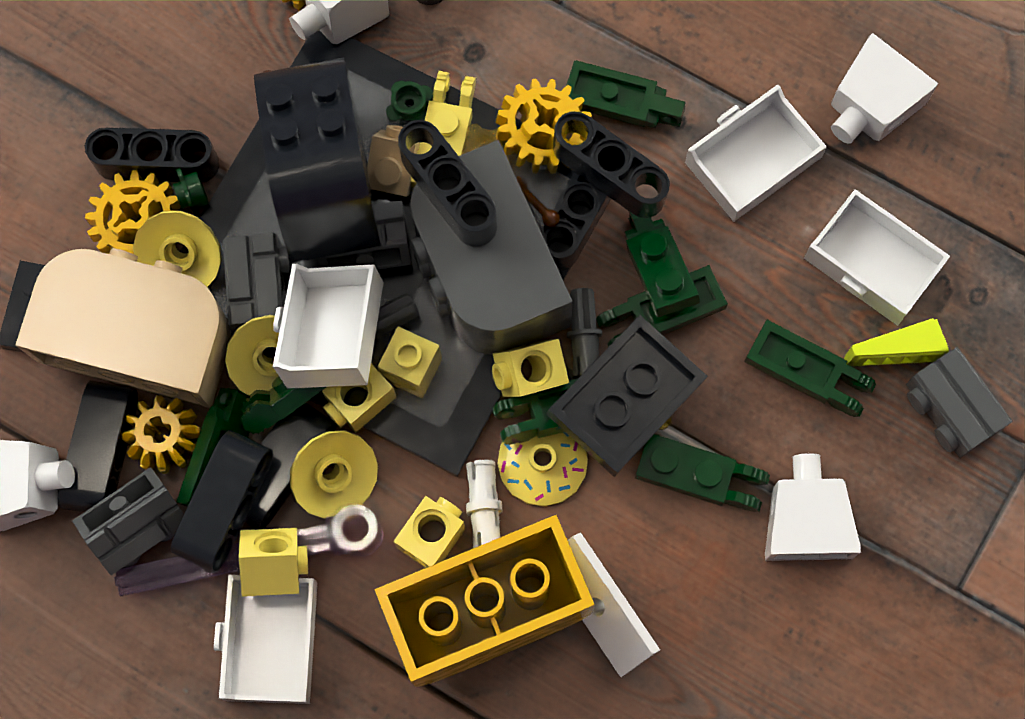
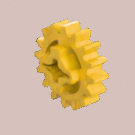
[495,79,592,174]
[85,170,181,254]

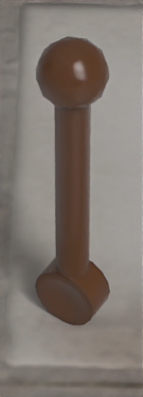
[516,176,560,228]

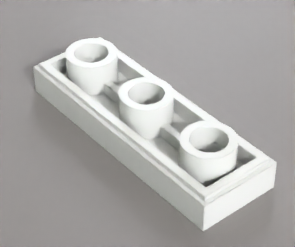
[567,533,660,677]

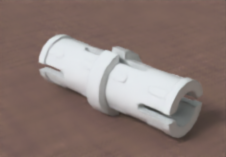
[466,460,503,548]

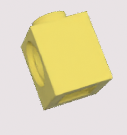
[377,326,442,399]
[492,339,569,397]
[322,363,397,433]
[393,496,466,568]
[239,528,308,597]

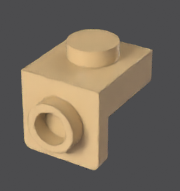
[367,125,420,197]

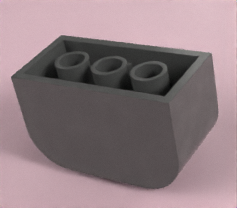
[411,140,573,355]

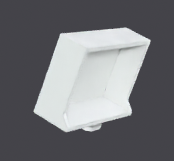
[685,85,827,222]
[804,189,950,326]
[273,264,384,388]
[214,574,318,704]

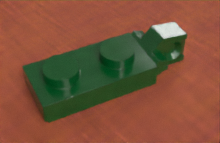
[566,60,686,128]
[624,211,700,318]
[176,388,250,507]

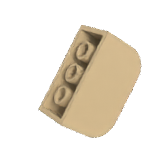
[15,248,231,408]

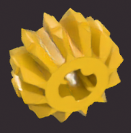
[122,395,201,474]

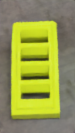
[844,318,949,366]

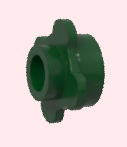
[386,81,433,122]
[173,168,209,217]

